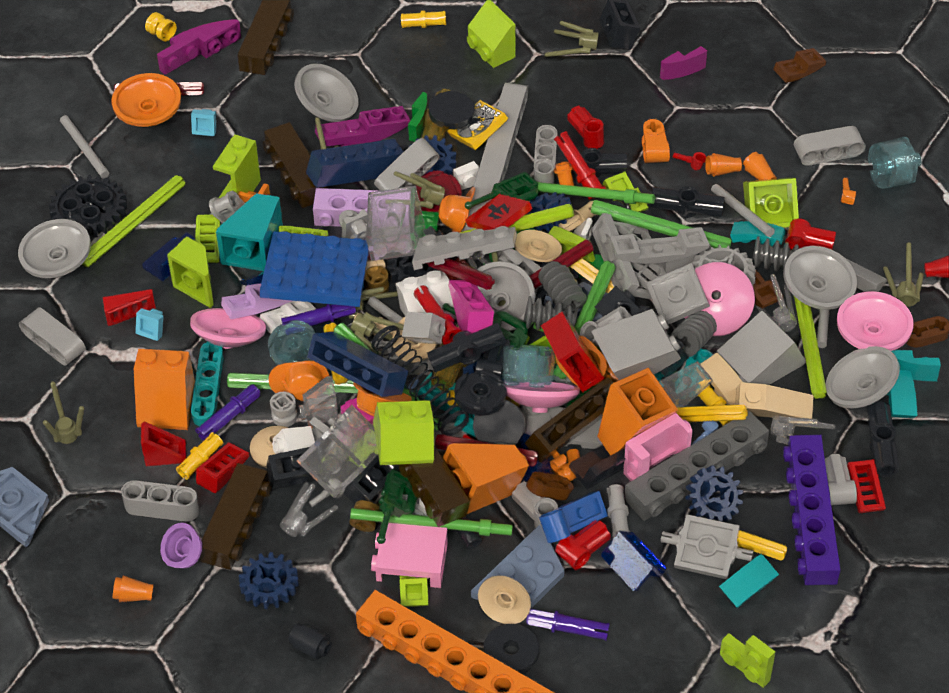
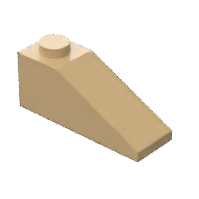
[735,382,813,421]

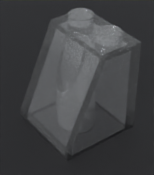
[366,186,426,261]
[296,405,378,498]

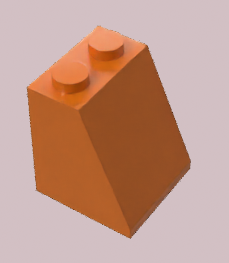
[134,349,195,430]
[597,367,678,456]
[443,443,529,514]

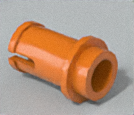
[554,162,574,186]

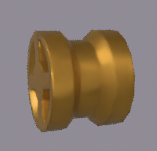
[364,266,389,294]
[349,500,381,532]

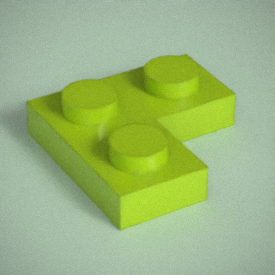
[720,633,775,688]

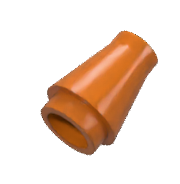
[743,152,777,180]
[705,153,742,177]
[113,575,154,602]

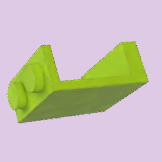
[213,134,261,198]

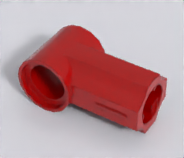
[567,105,604,149]
[785,218,836,250]
[555,520,611,570]

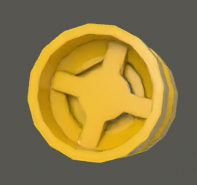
[145,12,177,42]

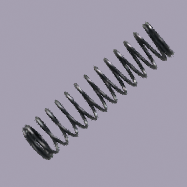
[371,325,469,436]

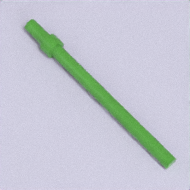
[537,182,655,204]
[350,508,512,536]

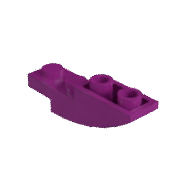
[157,19,241,75]
[315,106,411,147]

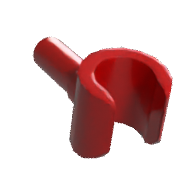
[673,152,706,170]

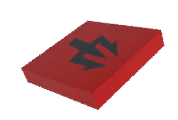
[465,194,532,230]

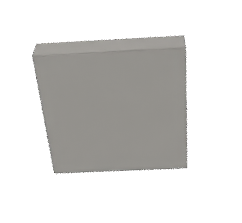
[646,263,710,325]

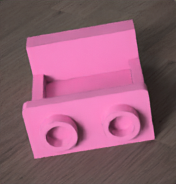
[624,413,692,481]
[371,523,448,588]

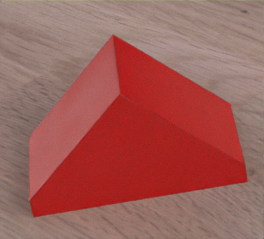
[141,421,186,466]

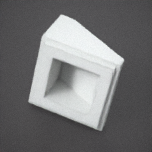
[573,218,593,241]

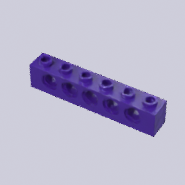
[783,435,840,585]

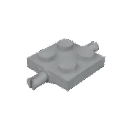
[661,514,754,579]

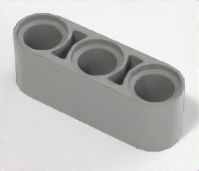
[534,125,557,184]
[794,126,866,166]
[374,138,440,192]
[19,307,86,366]
[121,480,200,522]

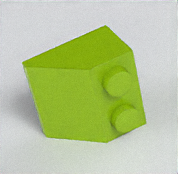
[467,0,515,68]
[743,178,799,228]
[167,236,214,308]
[373,400,434,465]

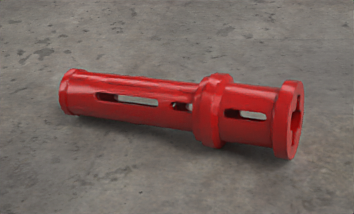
[554,131,607,201]
[413,285,462,345]

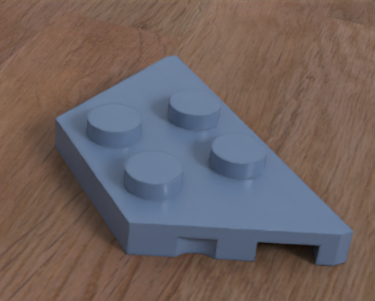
[0,467,49,547]
[471,525,564,608]

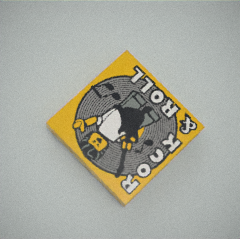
[448,100,508,150]

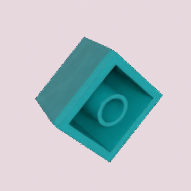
[216,193,283,271]

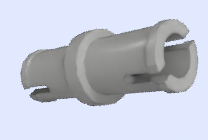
[606,484,630,539]

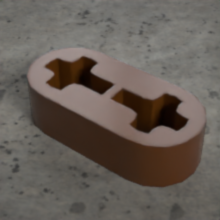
[906,316,949,348]
[526,472,574,500]

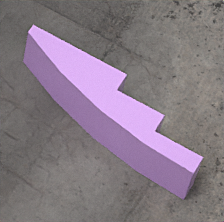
[221,283,292,319]

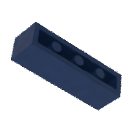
[306,139,404,188]
[307,332,409,397]

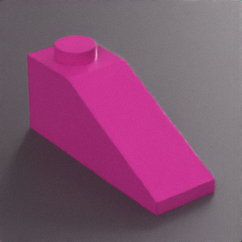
[448,280,494,333]

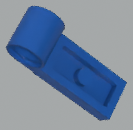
[539,491,608,543]

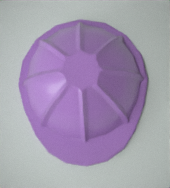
[161,522,202,569]

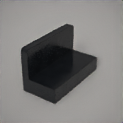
[569,445,626,490]

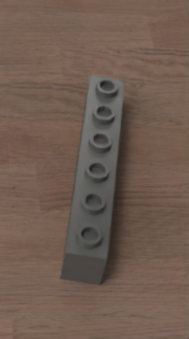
[624,411,769,521]

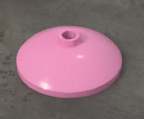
[685,262,755,336]
[837,292,913,351]
[190,308,266,349]
[503,380,580,413]

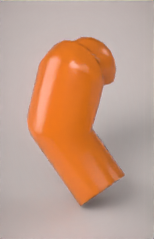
[557,449,580,481]

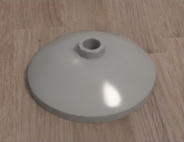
[294,64,358,122]
[18,219,91,278]
[783,246,857,310]
[477,261,536,332]
[826,346,900,408]

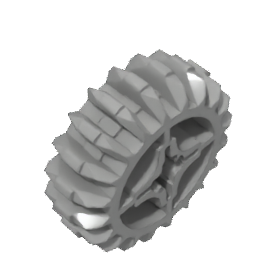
[691,245,756,300]

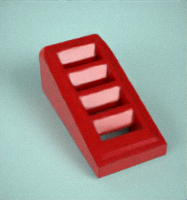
[103,289,156,326]
[196,442,249,493]
[847,459,886,513]

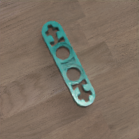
[191,342,224,426]

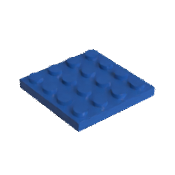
[260,231,370,307]

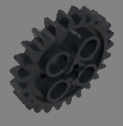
[49,174,128,238]

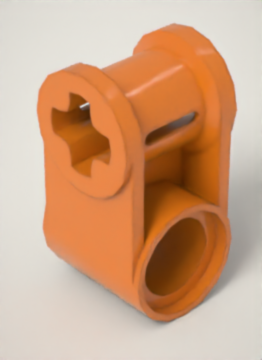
[641,119,670,163]

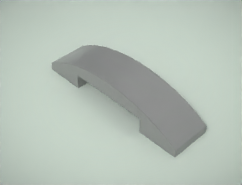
[609,227,710,264]

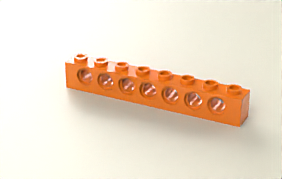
[356,590,554,693]

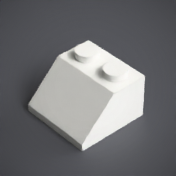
[396,271,457,319]

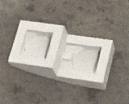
[260,301,316,336]

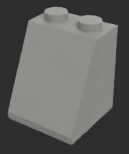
[591,309,681,380]
[717,311,806,385]

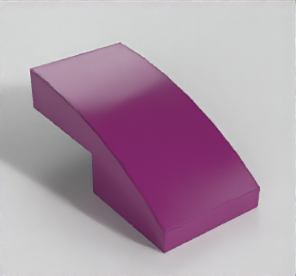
[660,46,707,80]

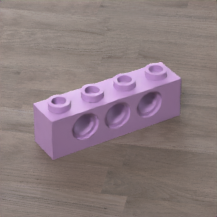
[313,188,412,229]

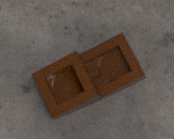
[773,48,827,83]
[753,270,784,309]

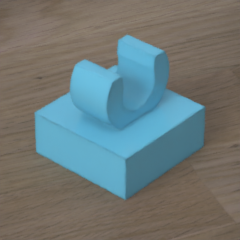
[191,109,217,136]
[135,308,163,341]

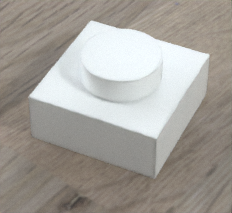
[453,161,479,190]

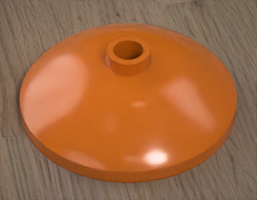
[112,73,181,127]

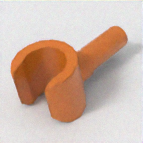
[841,178,856,205]
[550,451,567,474]

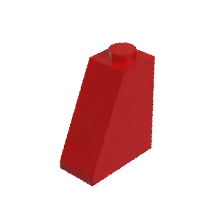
[541,312,604,392]

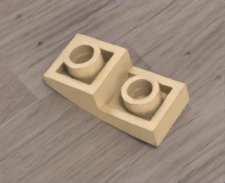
[697,353,742,405]

